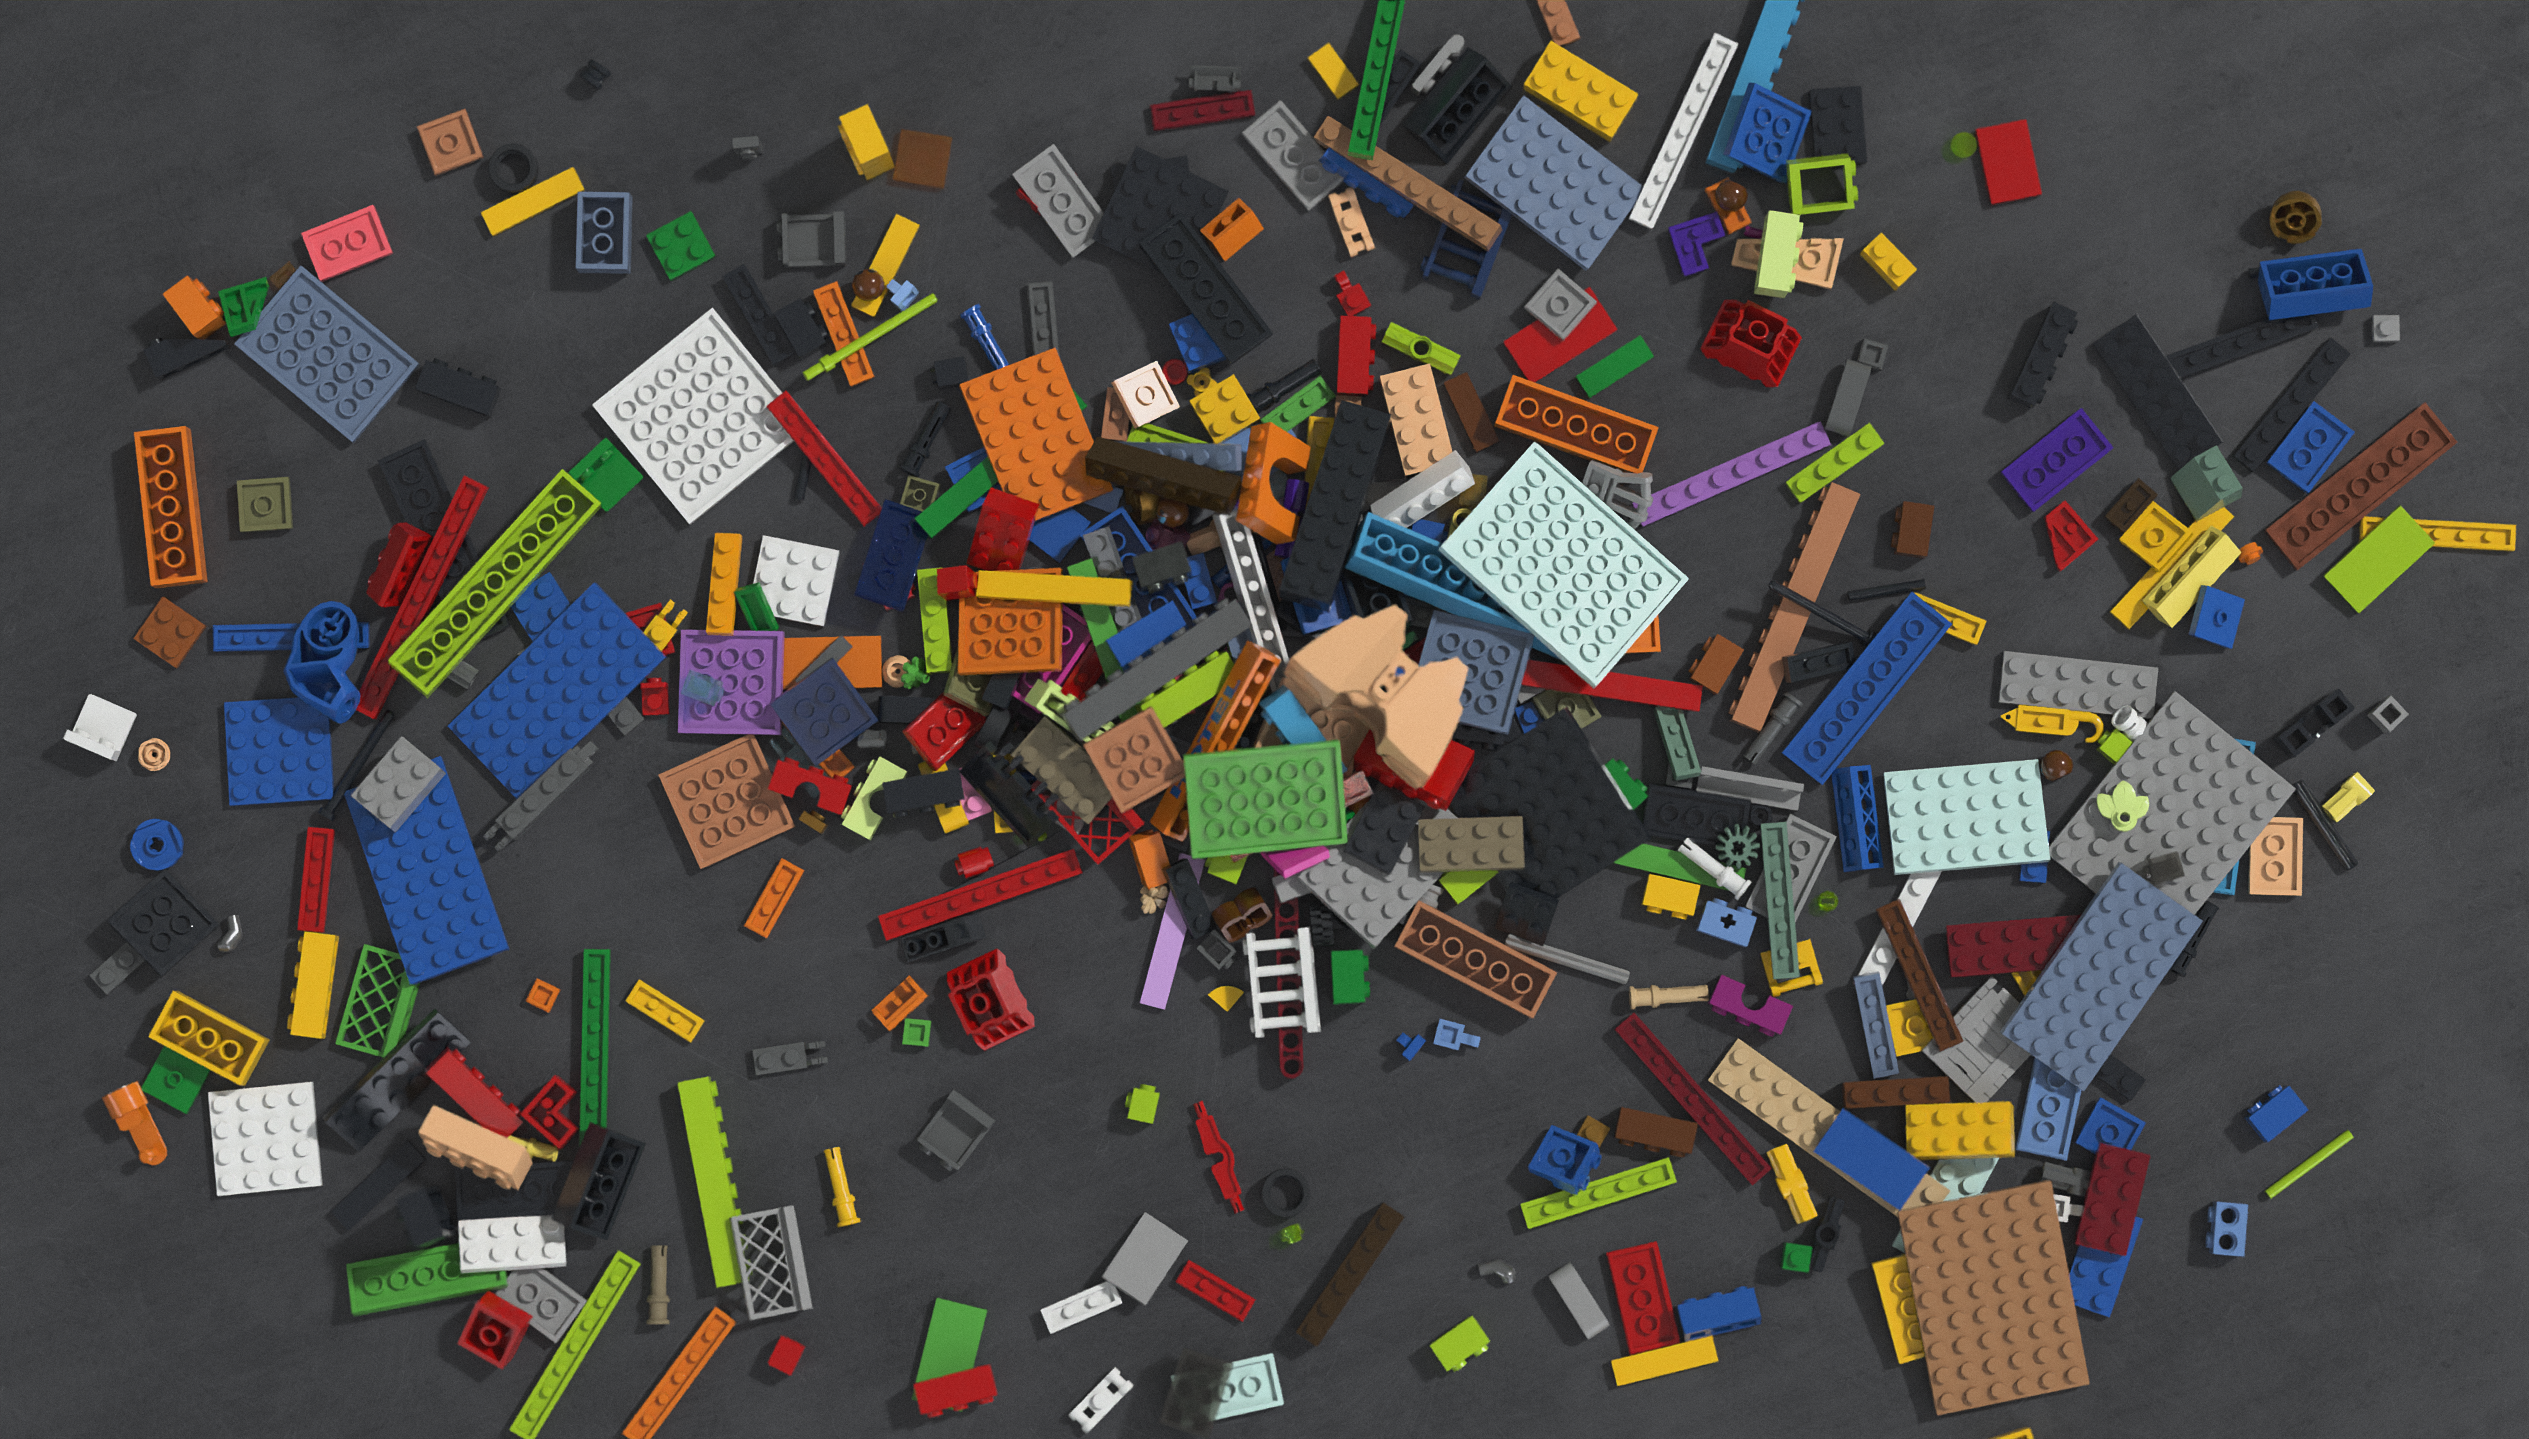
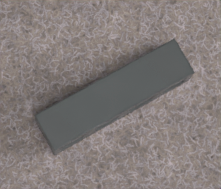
[795,635,853,682]

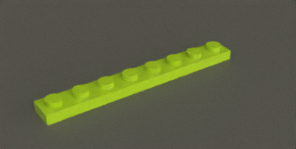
[509,1250,641,1439]

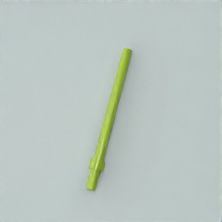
[802,293,938,381]

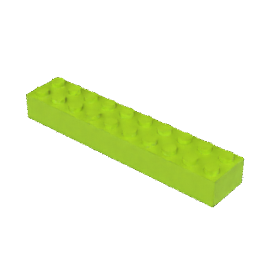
[388,469,601,699]

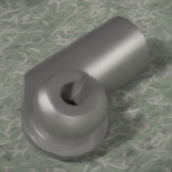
[217,915,243,952]
[1478,1259,1516,1284]

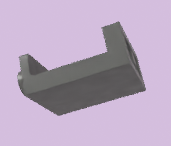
[777,211,847,268]
[916,1090,996,1172]

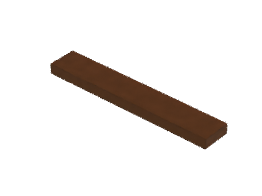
[1876,899,1964,1052]

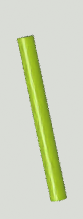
[2265,1129,2354,1199]

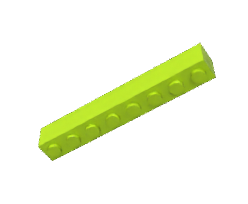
[678,1077,753,1288]

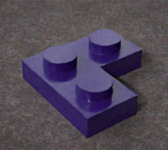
[1668,212,1725,277]

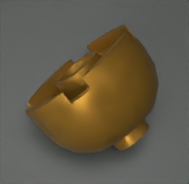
[2270,191,2322,244]
[1124,486,1164,525]

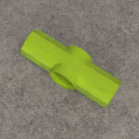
[1382,322,1461,376]

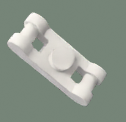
[1068,1367,1134,1434]

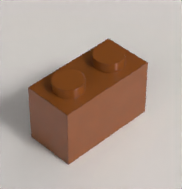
[1688,634,1744,695]

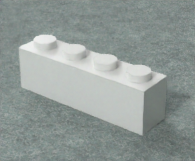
[1370,450,1475,528]

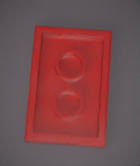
[1975,119,2042,205]
[902,692,987,771]

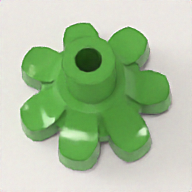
[901,656,930,689]

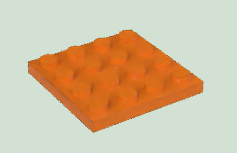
[958,568,1063,675]

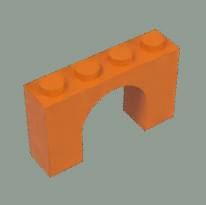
[1236,422,1311,545]

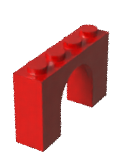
[1353,729,1475,811]

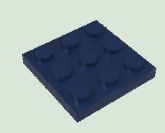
[769,658,878,766]

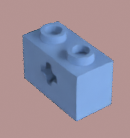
[1696,898,1757,947]

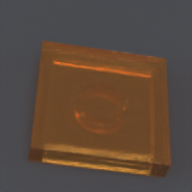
[893,129,953,189]

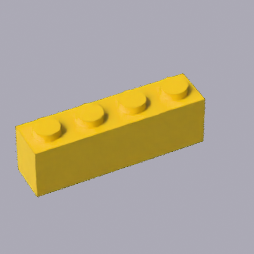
[287,931,339,1039]

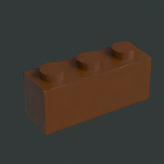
[1614,1107,1698,1158]

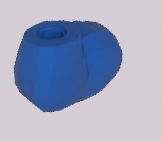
[283,601,361,724]

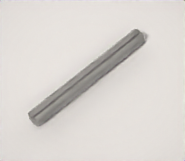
[1505,934,1630,984]

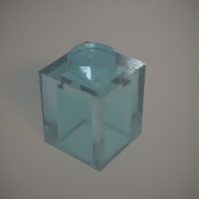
[680,670,724,706]

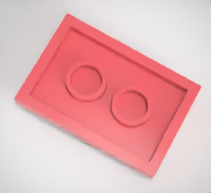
[301,205,393,282]

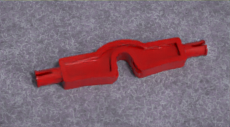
[1193,1101,1245,1214]

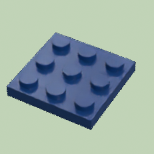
[1723,83,1812,183]

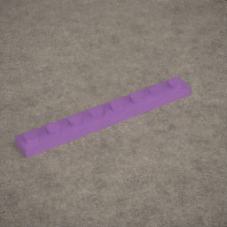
[1632,421,1831,527]

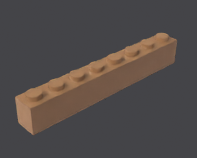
[1314,116,1502,251]

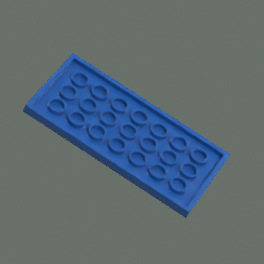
[448,583,667,799]
[344,756,510,985]

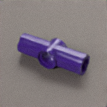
[1274,479,1309,559]

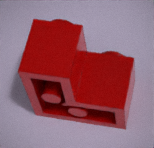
[520,1075,579,1149]

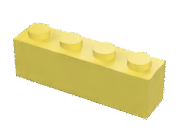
[2142,526,2242,628]

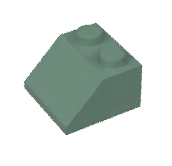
[2170,445,2243,522]

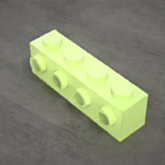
[1024,679,1116,743]

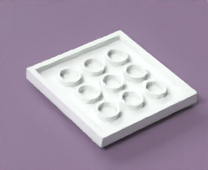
[208,1082,322,1196]

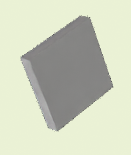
[1524,269,1597,341]

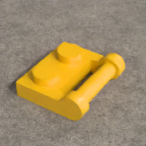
[1760,939,1823,998]

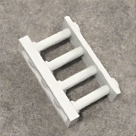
[1243,928,1321,1038]

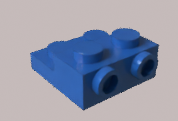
[1528,1125,1601,1196]

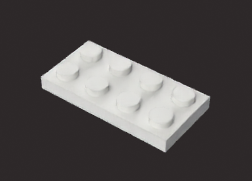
[458,1214,566,1273]

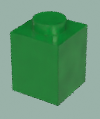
[1780,1242,1812,1273]

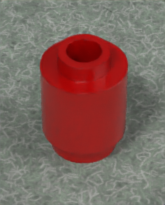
[954,846,994,879]

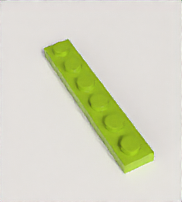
[1520,1157,1677,1229]

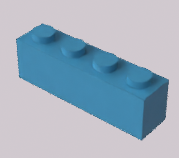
[1259,685,1348,774]

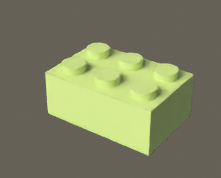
[1754,210,1803,298]

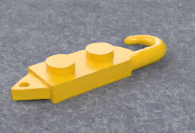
[2000,705,2104,743]

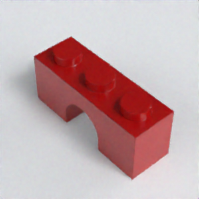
[768,757,852,815]

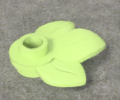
[2097,781,2149,832]

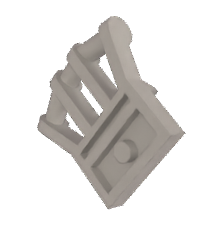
[1582,459,1653,530]

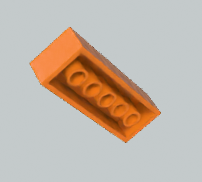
[1494,375,1659,474]
[134,426,208,588]

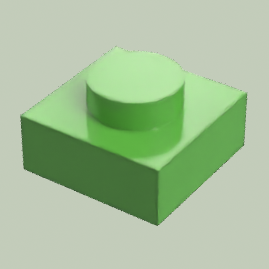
[902,1018,932,1047]

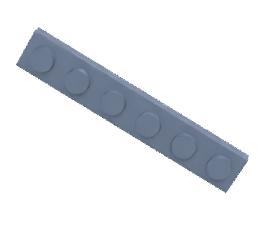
[1116,441,1241,471]

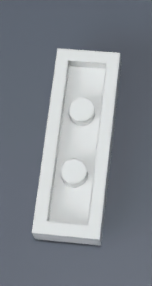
[1041,1281,1123,1334]

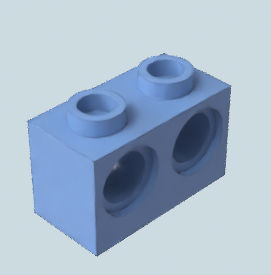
[2205,1201,2248,1257]

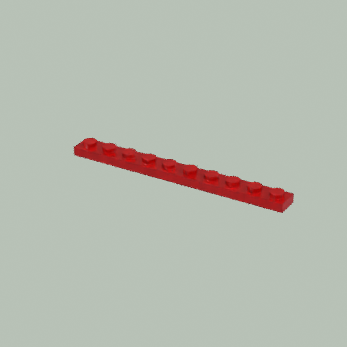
[356,476,489,719]

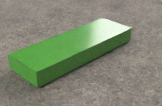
[1259,376,1336,432]

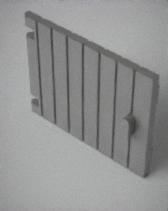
[1921,976,2031,1103]

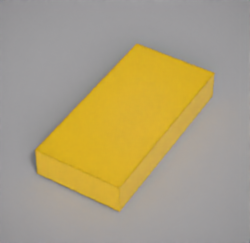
[1308,43,1359,100]

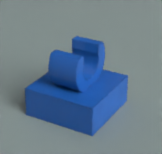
[1396,1032,1426,1061]

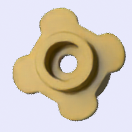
[1187,368,1217,396]

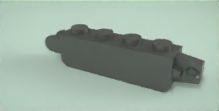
[483,741,599,852]

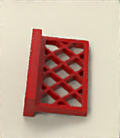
[1031,780,1145,865]

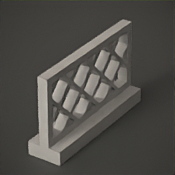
[730,1205,812,1320]

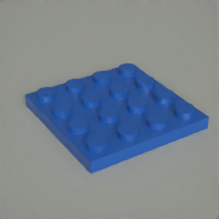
[224,698,334,806]

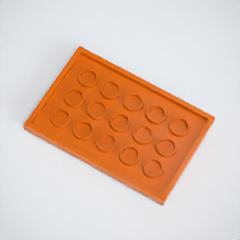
[959,348,1113,522]

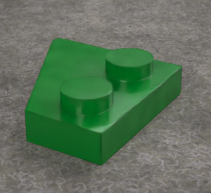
[218,277,269,337]

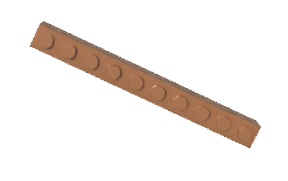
[1728,482,1860,733]

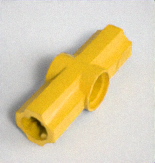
[1766,1144,1818,1224]

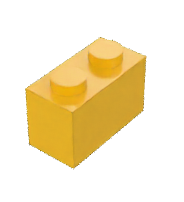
[1860,232,1917,291]
[1641,874,1700,920]

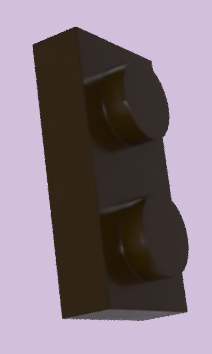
[2104,478,2158,534]

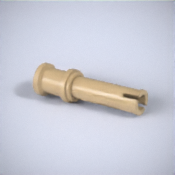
[1629,985,1709,1009]

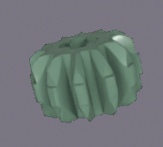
[1715,824,1760,869]

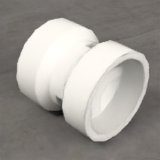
[2112,705,2148,741]

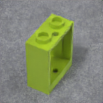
[1786,154,1858,215]

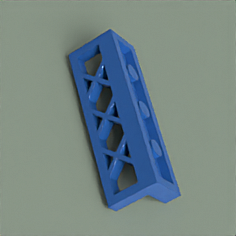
[1831,765,1884,872]

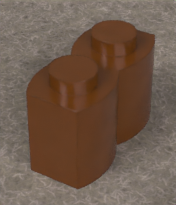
[1211,887,1273,943]

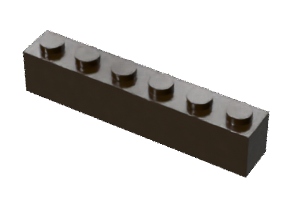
[1085,436,1241,516]
[1295,1202,1405,1347]

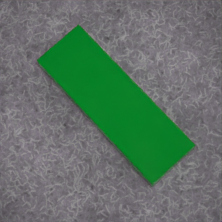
[1575,335,1654,399]

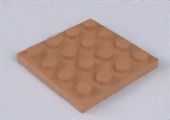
[659,734,796,869]

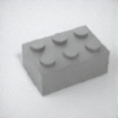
[351,736,446,833]

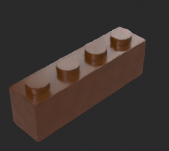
[1841,1076,1950,1108]

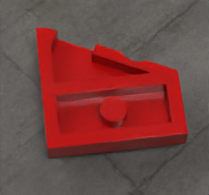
[2044,500,2098,572]

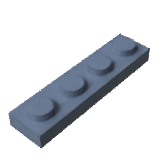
[1853,971,1899,1079]

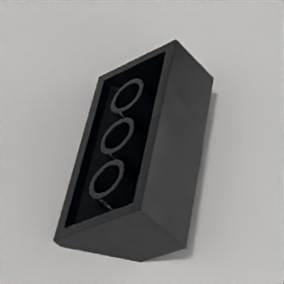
[1403,47,1512,164]
[551,1122,646,1240]

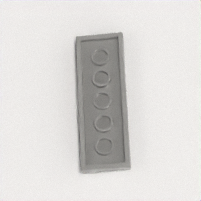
[1998,651,2158,719]

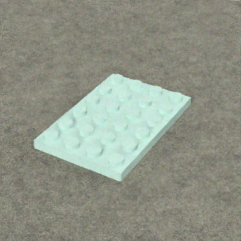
[1883,759,2050,875]

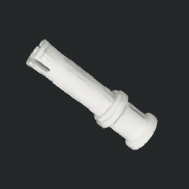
[1678,837,1751,900]

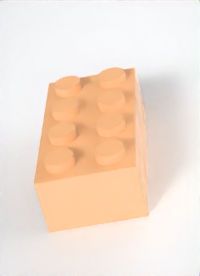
[1379,364,1452,479]
[419,1105,532,1190]

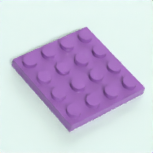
[678,630,785,735]

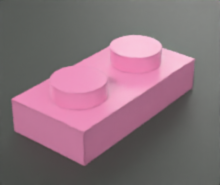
[959,768,993,821]

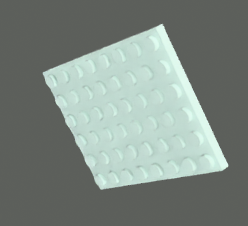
[1438,441,1689,688]

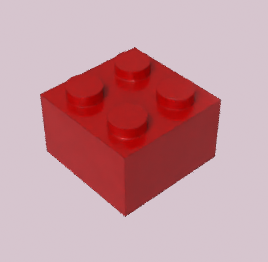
[457,1291,533,1369]

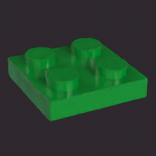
[646,211,716,281]

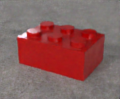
[966,488,1040,571]

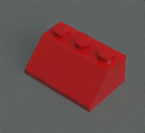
[366,522,433,607]

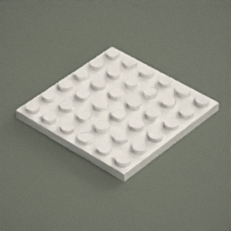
[592,308,794,525]

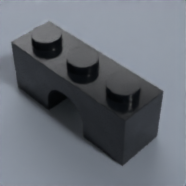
[2274,689,2355,759]

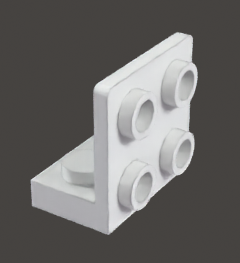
[63,694,137,761]

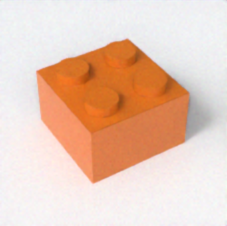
[163,275,226,340]

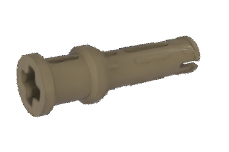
[646,1246,670,1324]

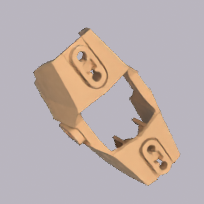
[1284,605,1468,788]

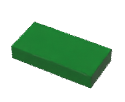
[734,582,779,631]

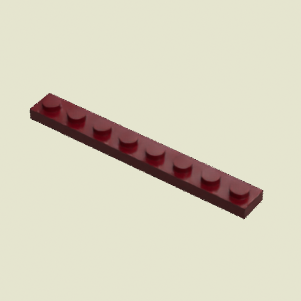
[1614,1012,1772,1186]

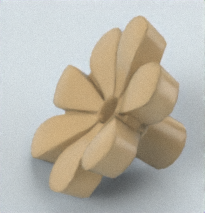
[1140,885,1169,914]

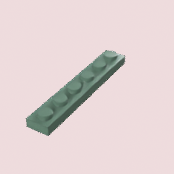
[1760,822,1800,979]

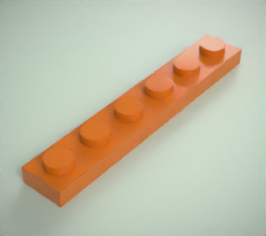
[622,1306,737,1439]

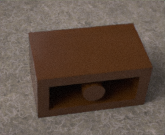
[1890,501,1934,559]

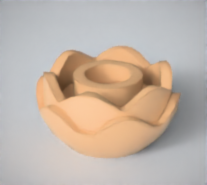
[882,655,912,688]
[138,738,170,771]

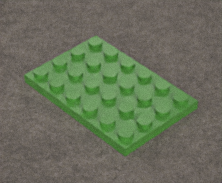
[1183,739,1348,859]

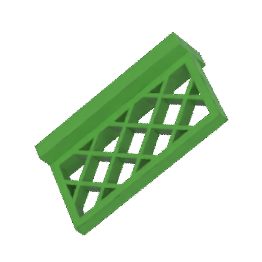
[335,944,420,1058]

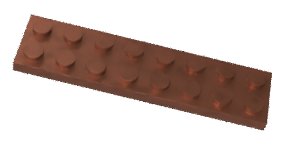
[2264,403,2457,571]

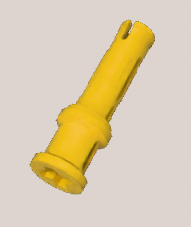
[824,1147,861,1227]

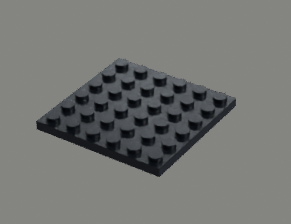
[1450,707,1651,899]

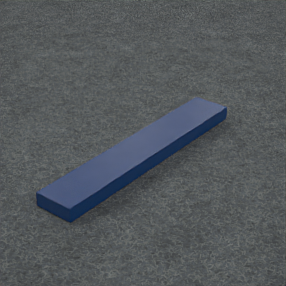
[213,622,370,652]

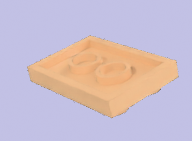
[2248,817,2303,896]

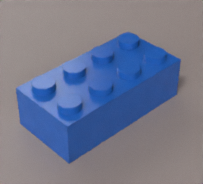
[2258,249,2373,320]

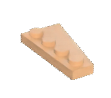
[1731,238,1844,289]

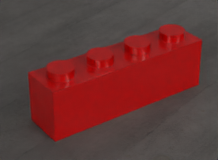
[425,1047,523,1138]

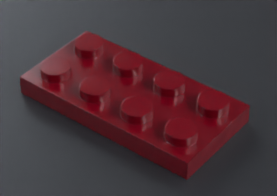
[2074,1142,2151,1256]

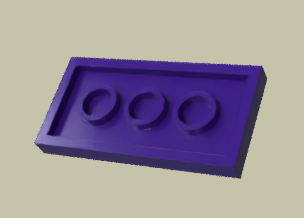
[2000,408,2114,513]

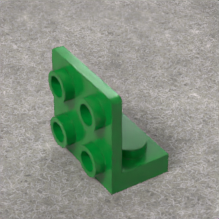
[568,437,643,512]

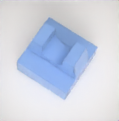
[886,279,919,311]

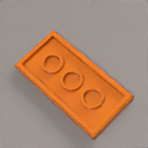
[783,636,882,690]

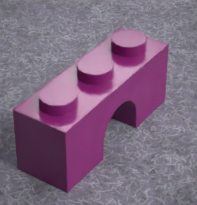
[1707,975,1793,1037]

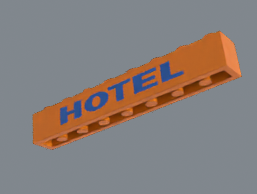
[1150,640,1281,842]

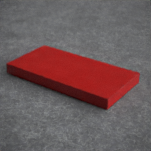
[1503,287,1618,383]
[1606,1241,1681,1355]

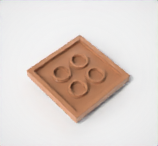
[1083,706,1185,813]

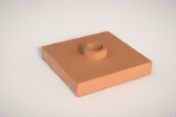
[417,109,484,176]

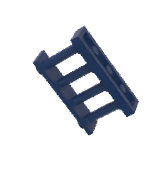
[1420,179,1512,300]

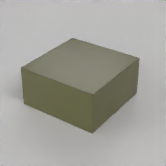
[900,475,940,513]

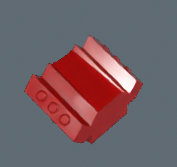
[1700,300,1802,387]
[947,948,1035,1051]

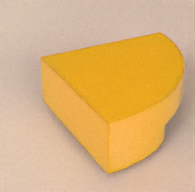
[1208,986,1244,1012]

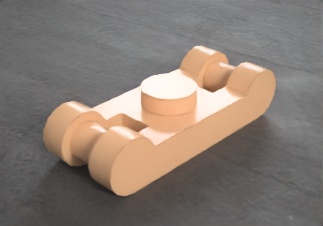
[1328,187,1375,257]

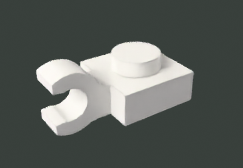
[2054,1195,2083,1222]

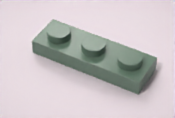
[1654,706,1701,781]

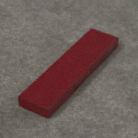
[1150,90,1255,131]

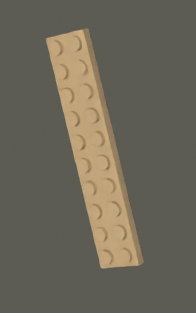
[1708,1038,1950,1217]

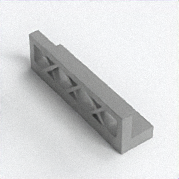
[1696,766,1804,811]

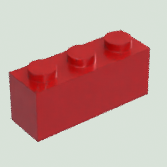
[1337,316,1376,397]
[913,1363,998,1418]

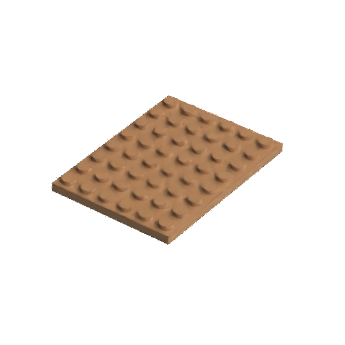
[1897,1180,2090,1415]

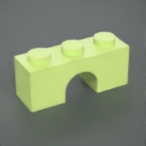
[841,757,908,840]

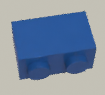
[1185,553,1217,612]
[2245,1085,2308,1142]

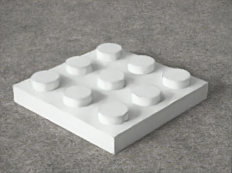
[753,535,840,627]

